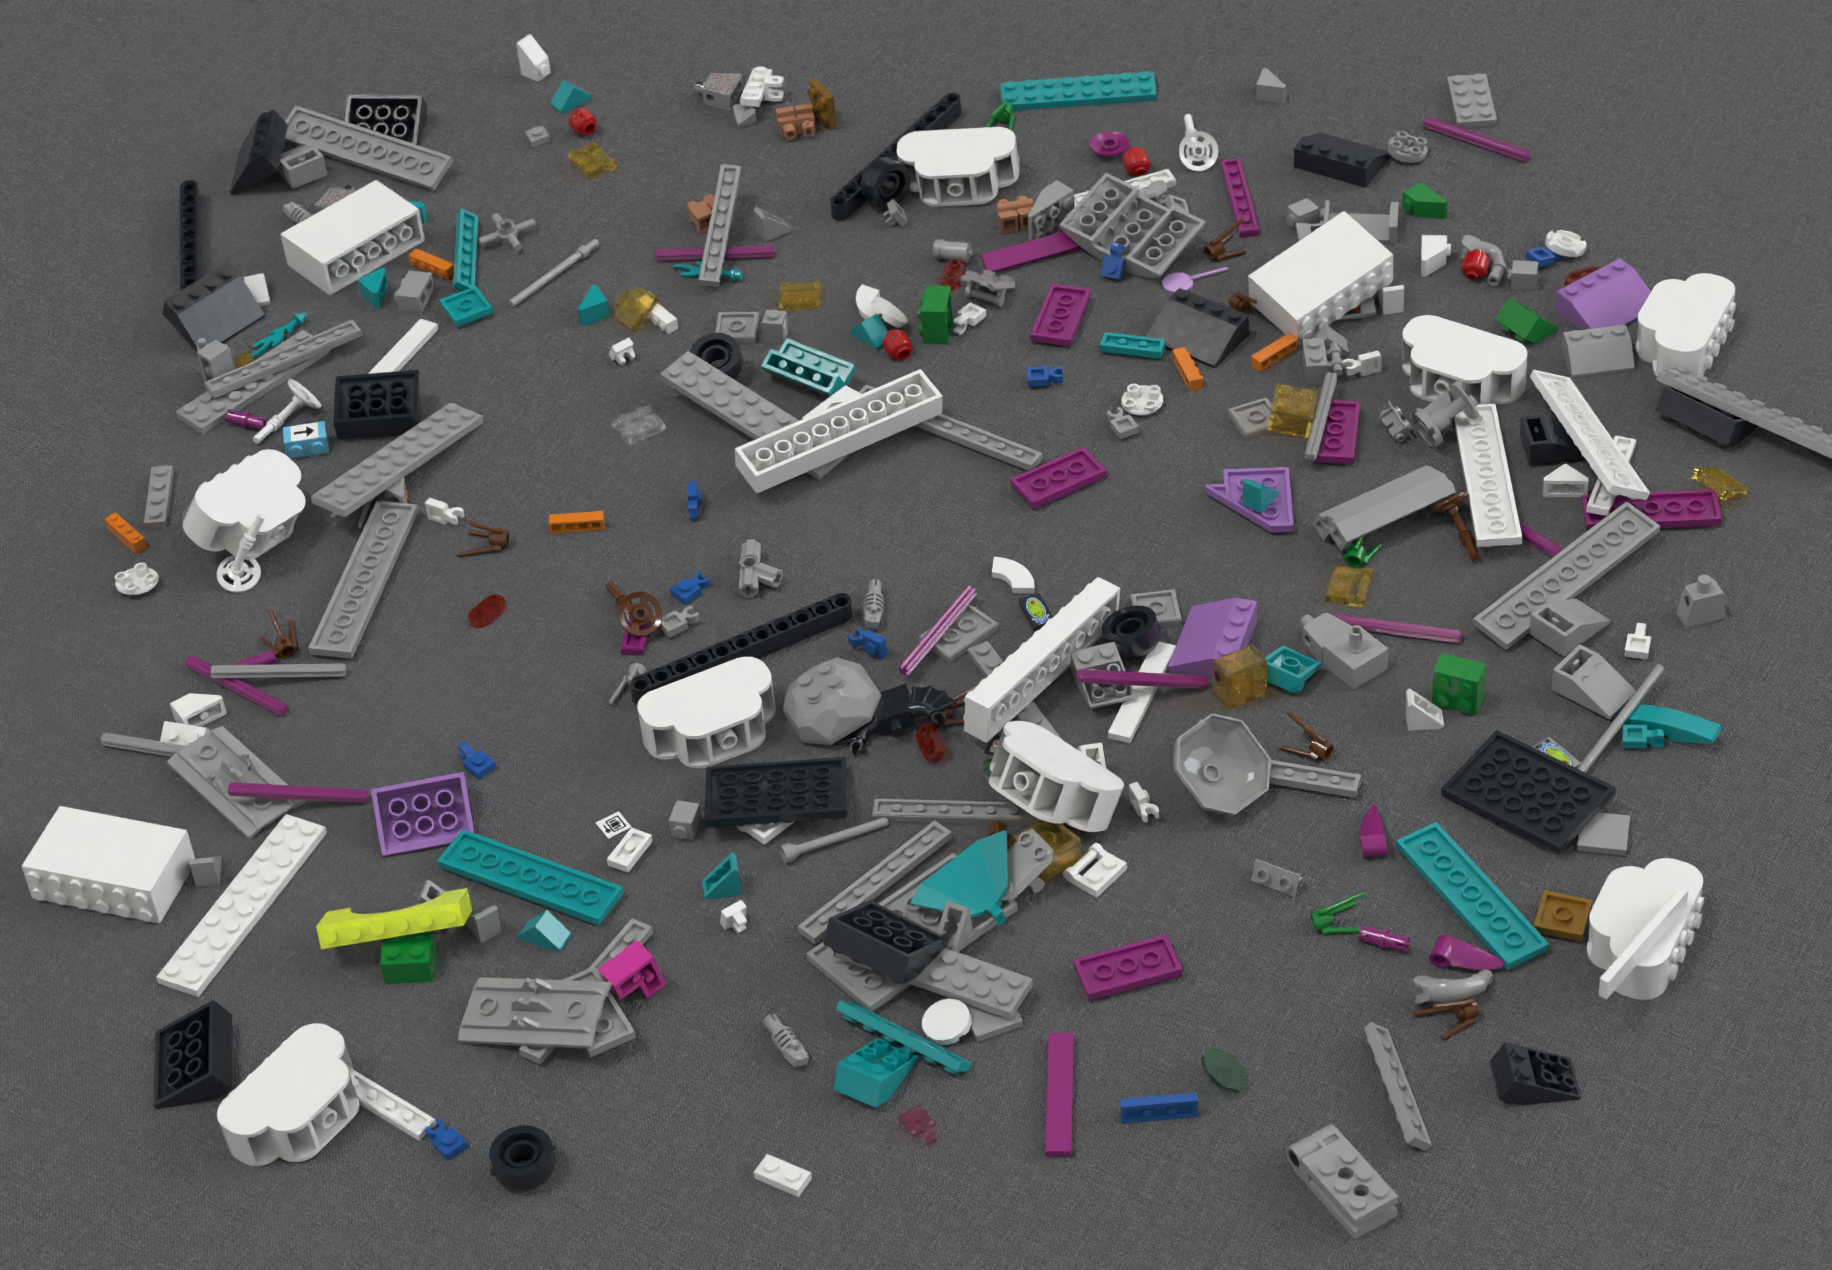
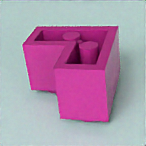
[598,940,666,1000]

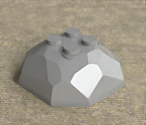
[783,657,881,745]
[1173,713,1271,816]

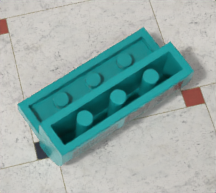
[761,338,857,397]

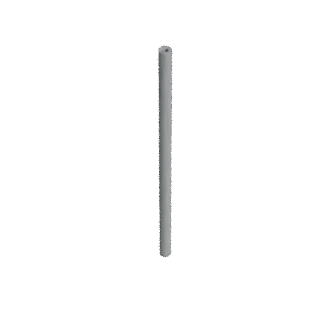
[1577,664,1664,773]

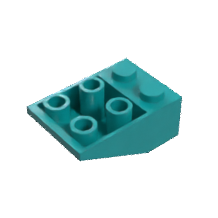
[833,1039,919,1108]

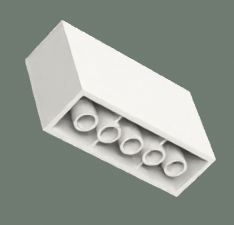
[281,180,425,295]
[1248,211,1393,346]
[22,806,195,923]

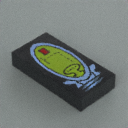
[1019,593,1053,633]

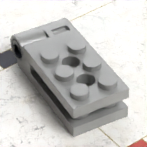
[1286,1124,1398,1239]

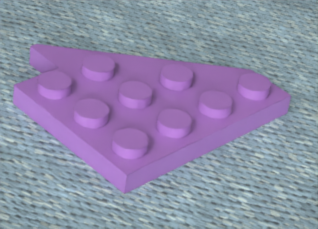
[1206,467,1293,533]

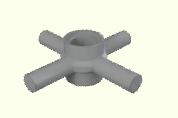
[478,213,536,251]

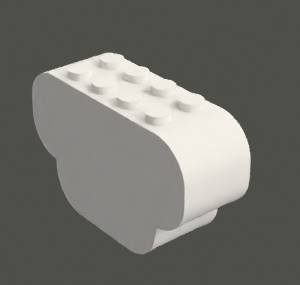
[897,127,1020,207]
[1635,273,1736,376]
[1402,315,1527,405]
[183,449,306,559]
[637,657,776,769]
[989,721,1124,832]
[1587,858,1704,1000]
[217,1023,359,1166]

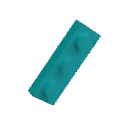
[1100,332,1166,359]

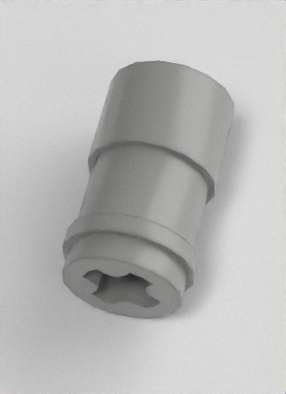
[933,239,973,263]

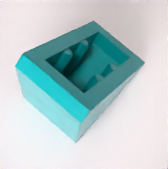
[550,80,592,114]
[358,268,389,309]
[577,285,610,326]
[850,314,888,351]
[1243,478,1280,513]
[702,853,742,900]
[517,910,572,953]

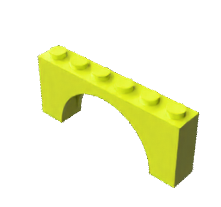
[316,888,472,949]

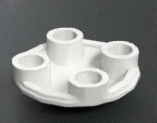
[1121,384,1163,415]
[115,563,159,595]

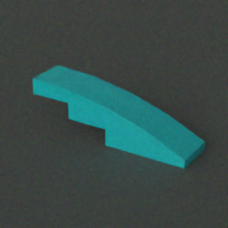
[1623,704,1722,744]

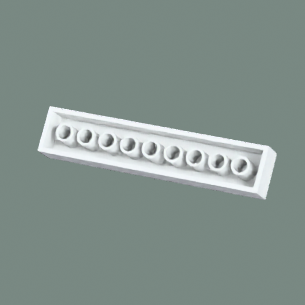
[735,369,942,494]
[963,577,1120,743]

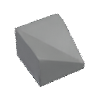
[732,104,757,128]

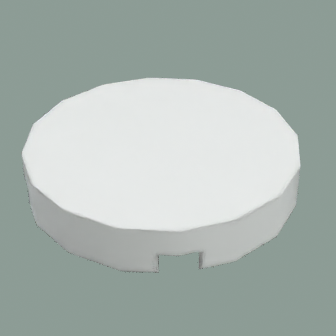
[1545,230,1586,257]
[870,296,908,328]
[922,999,972,1045]

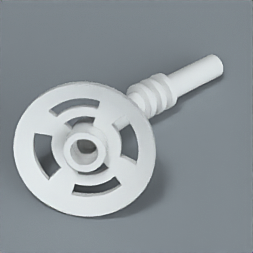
[1179,114,1218,171]
[252,379,321,444]
[217,513,266,593]

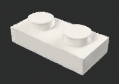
[160,721,210,746]
[607,828,653,873]
[754,1154,812,1197]

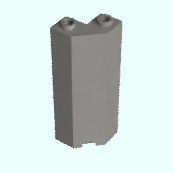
[1312,465,1456,551]

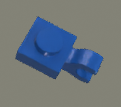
[1100,242,1126,280]
[848,628,887,660]
[457,741,496,780]

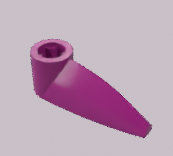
[1359,804,1387,858]
[1429,935,1504,970]

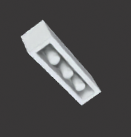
[638,295,678,334]

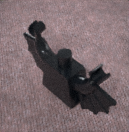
[834,683,957,755]

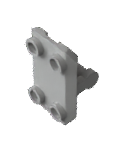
[960,270,1015,307]
[1001,829,1054,901]

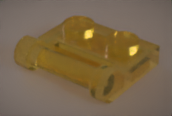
[568,142,618,178]
[779,279,822,311]
[1691,467,1750,501]
[1325,565,1375,607]

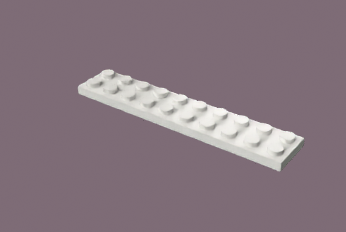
[1530,370,1650,500]
[1453,404,1522,547]
[156,814,327,997]

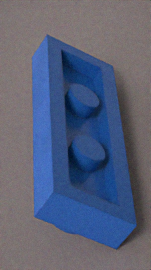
[1120,1093,1198,1124]

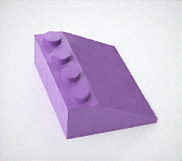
[1555,258,1651,330]
[1168,598,1257,682]
[371,772,475,857]

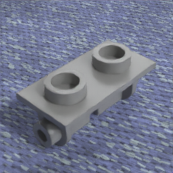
[1380,401,1414,442]
[1251,859,1304,897]

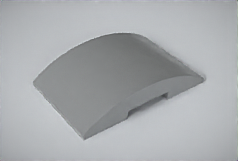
[1059,173,1206,278]

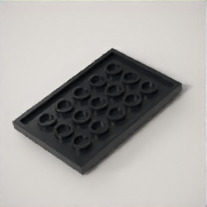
[1441,730,1615,854]
[704,757,847,828]

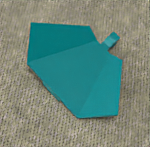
[910,830,1008,926]

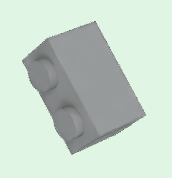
[394,270,435,313]

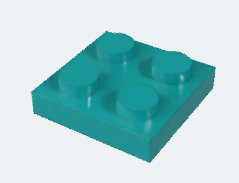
[439,286,493,328]

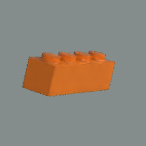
[408,248,454,280]
[1251,333,1298,372]
[1172,347,1204,391]
[549,511,605,534]
[105,512,147,554]

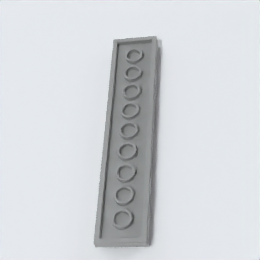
[284,105,453,191]
[660,351,847,480]
[1656,366,1832,458]
[311,403,483,517]
[308,501,419,659]
[1473,501,1660,650]

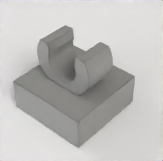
[883,199,908,227]

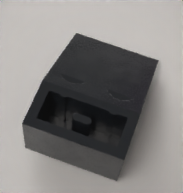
[1520,415,1585,465]
[1490,1042,1581,1106]

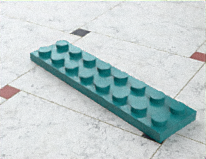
[1000,72,1157,111]
[1396,822,1549,970]
[437,829,624,926]

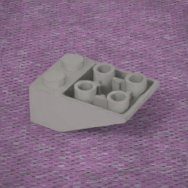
[278,145,327,189]
[1028,180,1075,241]
[1529,598,1610,656]
[1070,642,1135,709]
[1552,644,1636,719]

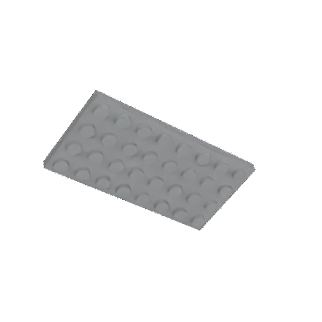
[806,853,1018,1012]

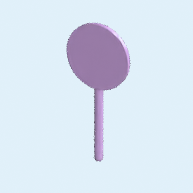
[1162,267,1228,293]

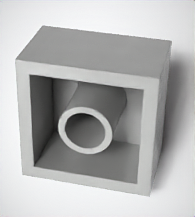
[1323,625,1389,690]

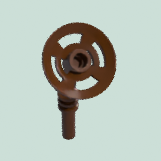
[1428,490,1479,561]
[606,582,662,636]

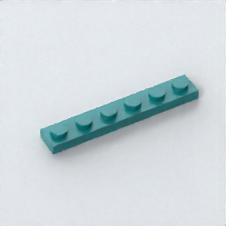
[453,208,478,292]
[836,1000,972,1074]

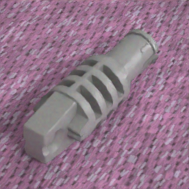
[283,202,313,224]
[863,579,884,628]
[763,1014,808,1067]

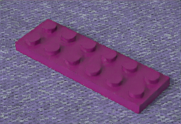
[1581,489,1722,531]

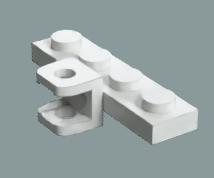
[740,67,784,107]

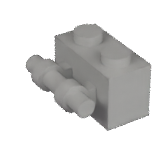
[197,338,236,382]
[1302,338,1344,386]

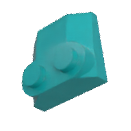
[1258,645,1322,693]

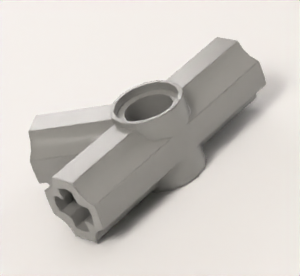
[739,539,783,598]

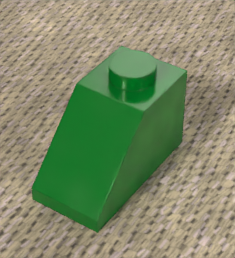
[1402,182,1447,219]

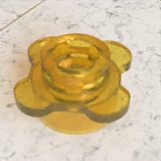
[234,352,255,369]

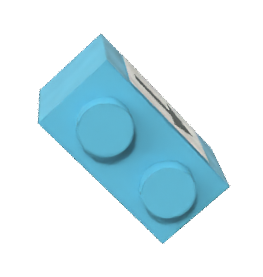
[283,421,330,459]

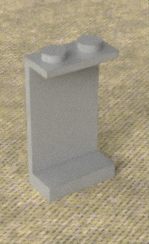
[1320,200,1399,243]

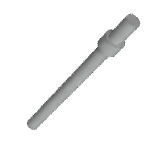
[508,239,599,308]

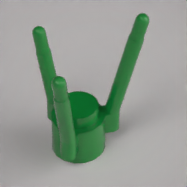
[984,101,1015,131]
[1343,536,1382,568]
[1310,892,1365,935]

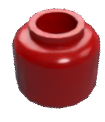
[568,108,597,137]
[1122,147,1150,177]
[1461,249,1490,281]
[882,330,913,361]

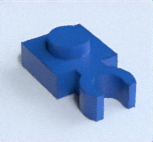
[1525,247,1563,268]
[1026,366,1063,387]
[688,481,702,519]
[670,572,710,605]
[425,1119,468,1161]

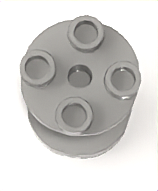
[1410,381,1479,448]

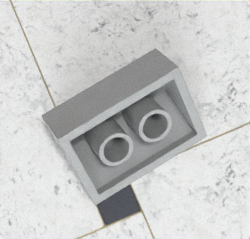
[1562,325,1635,379]

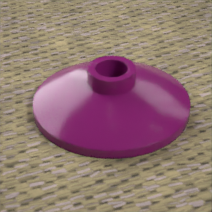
[1090,131,1129,156]

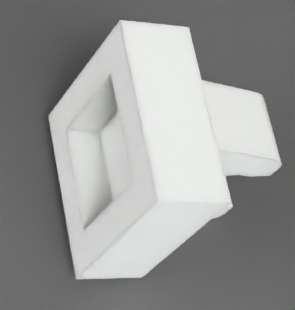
[608,338,635,365]
[720,900,747,933]

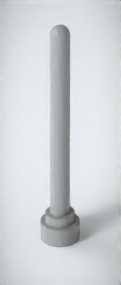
[780,817,889,864]

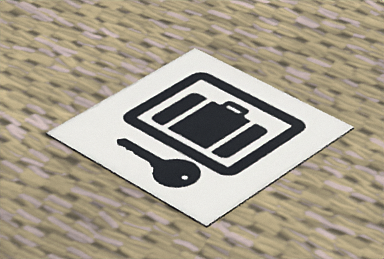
[596,811,631,839]

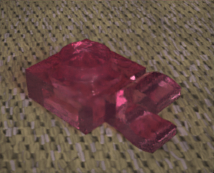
[898,1105,937,1146]

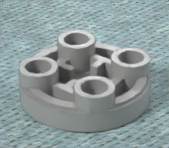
[1387,131,1428,163]

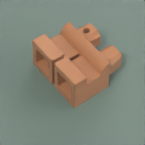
[776,103,816,140]
[687,194,733,234]
[996,196,1033,234]

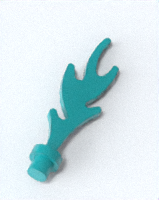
[672,261,743,281]
[250,312,307,360]

